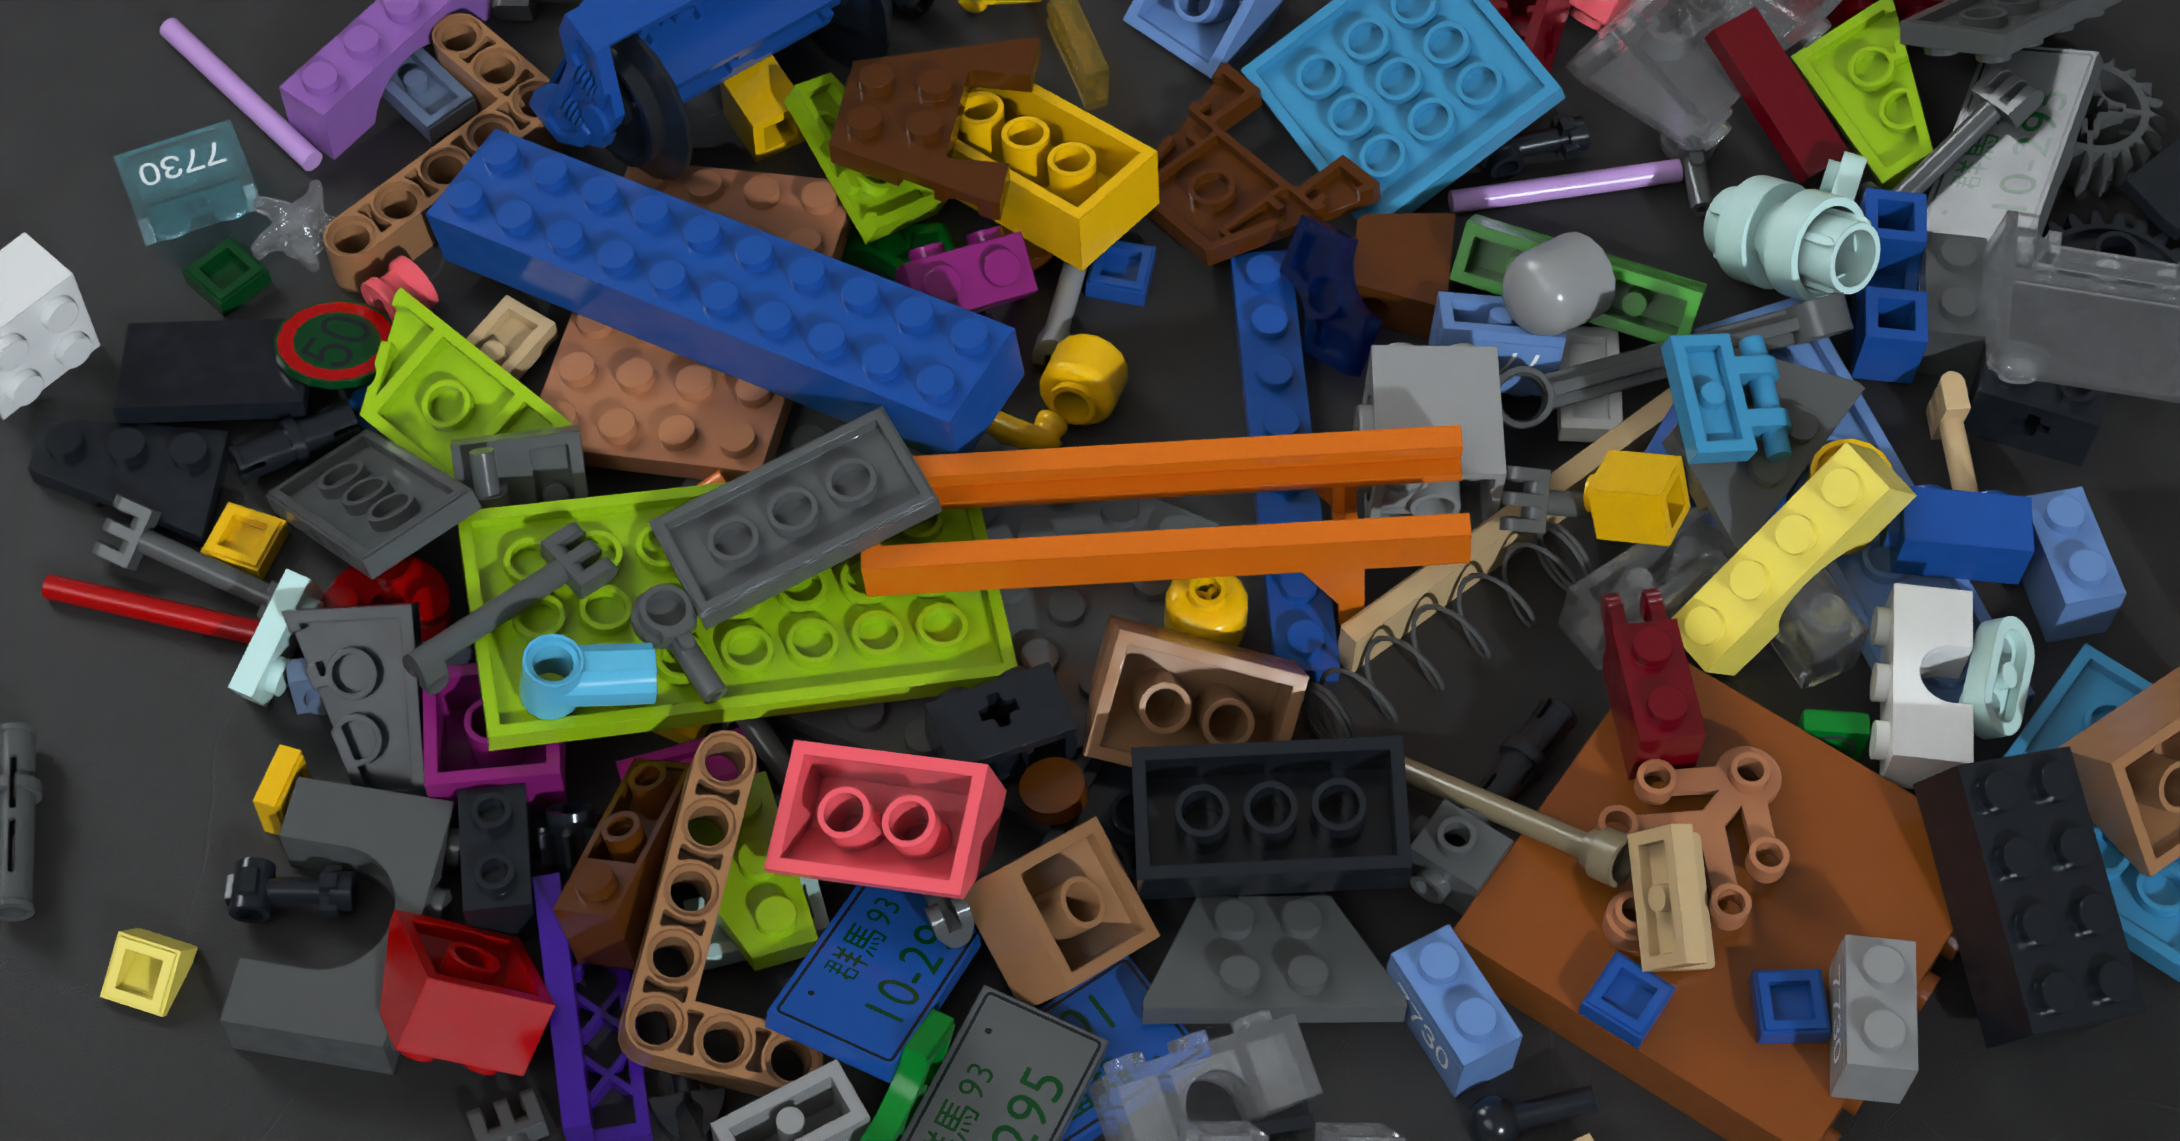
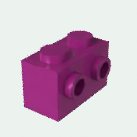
[894,226,1038,312]

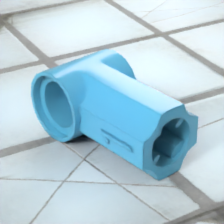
[519,633,657,720]

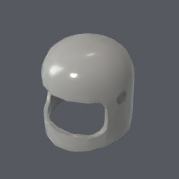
[1502,232,1616,336]

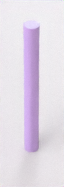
[159,17,323,171]
[1448,159,1683,214]

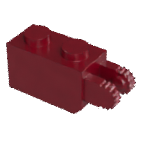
[1600,588,1706,780]

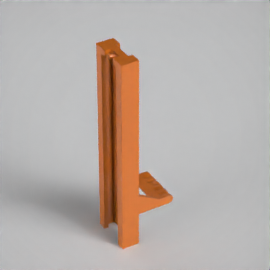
[861,425,1472,625]

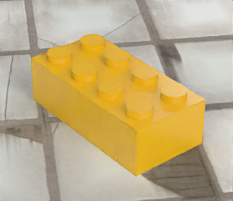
[952,83,1160,271]

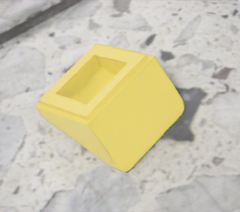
[100,928,198,1017]

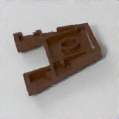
[829,37,1041,220]
[1147,62,1381,266]

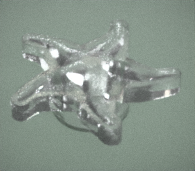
[251,180,336,272]

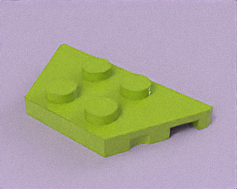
[360,287,574,479]

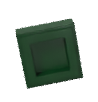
[182,235,272,317]

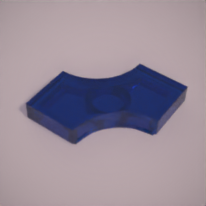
[1280,215,1383,377]

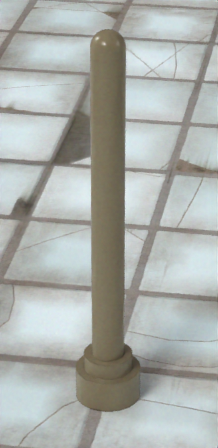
[1404,756,1631,888]

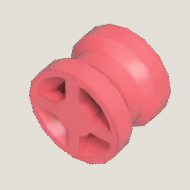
[360,255,439,322]

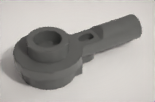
[1659,110,1718,217]
[631,584,727,704]

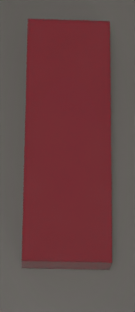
[1704,6,1850,185]

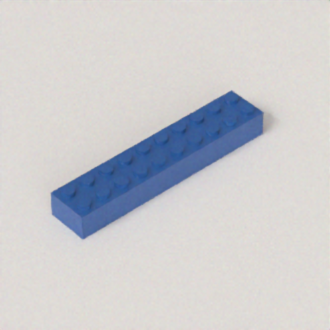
[426,128,1025,455]

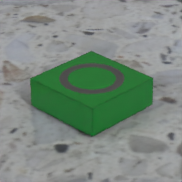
[1797,709,1870,762]

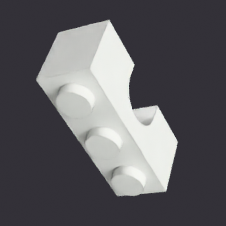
[1869,583,1974,789]

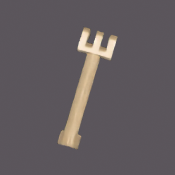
[1926,371,1979,492]

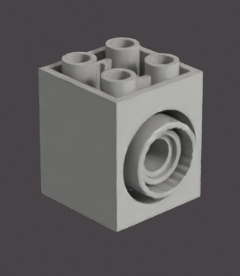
[1353,342,1507,531]

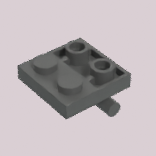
[450,424,589,509]

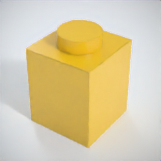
[720,55,806,163]
[1583,450,1691,547]

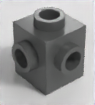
[1409,799,1513,915]

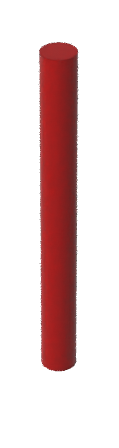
[42,574,260,644]

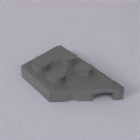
[1662,348,1865,560]
[1141,896,1407,1024]

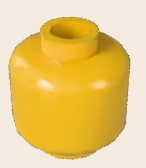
[1040,333,1128,425]
[1164,576,1248,646]

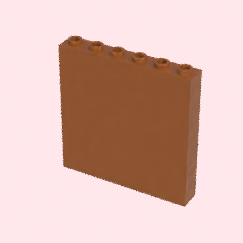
[1453,663,1959,1141]

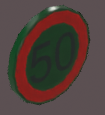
[274,300,393,390]

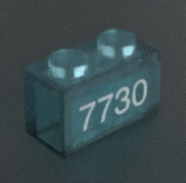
[113,119,262,246]

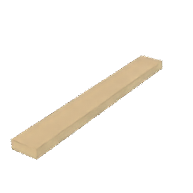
[1338,388,1674,672]

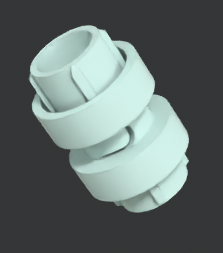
[1703,175,1881,302]

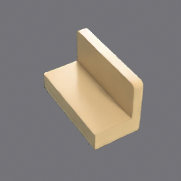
[1627,824,1715,972]

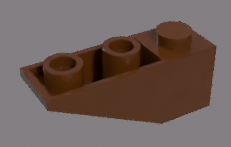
[553,758,690,970]

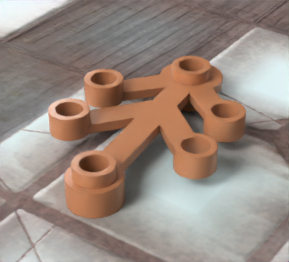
[1595,746,1790,952]

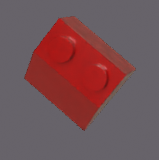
[380,909,555,1076]

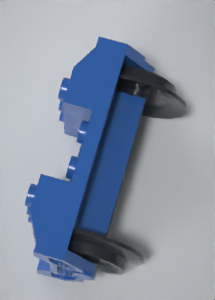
[529,0,893,180]

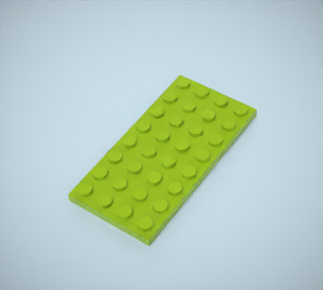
[457,482,1018,751]

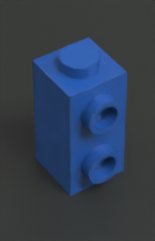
[1880,484,2035,585]

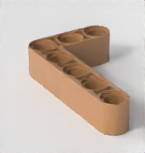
[323,13,567,293]
[618,730,823,1097]

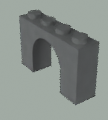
[220,777,461,1075]

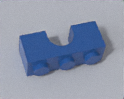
[1851,188,1928,384]

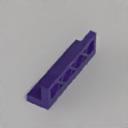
[532,873,653,1141]

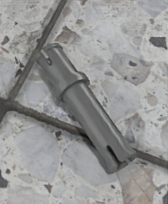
[0,722,43,922]

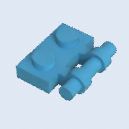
[1661,333,1793,464]

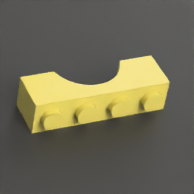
[1671,442,1917,676]

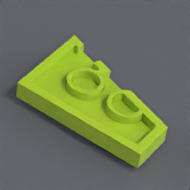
[1791,0,1933,190]
[784,72,948,245]
[688,771,819,971]

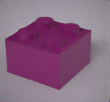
[422,663,569,813]

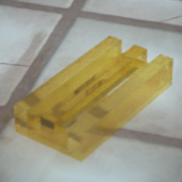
[1047,0,1109,111]

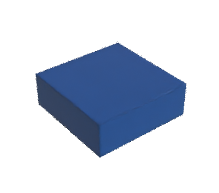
[1085,240,1156,307]
[1578,951,1676,1049]
[1748,969,1831,1044]

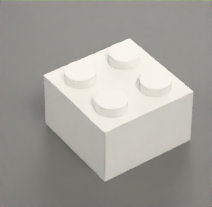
[0,232,101,420]

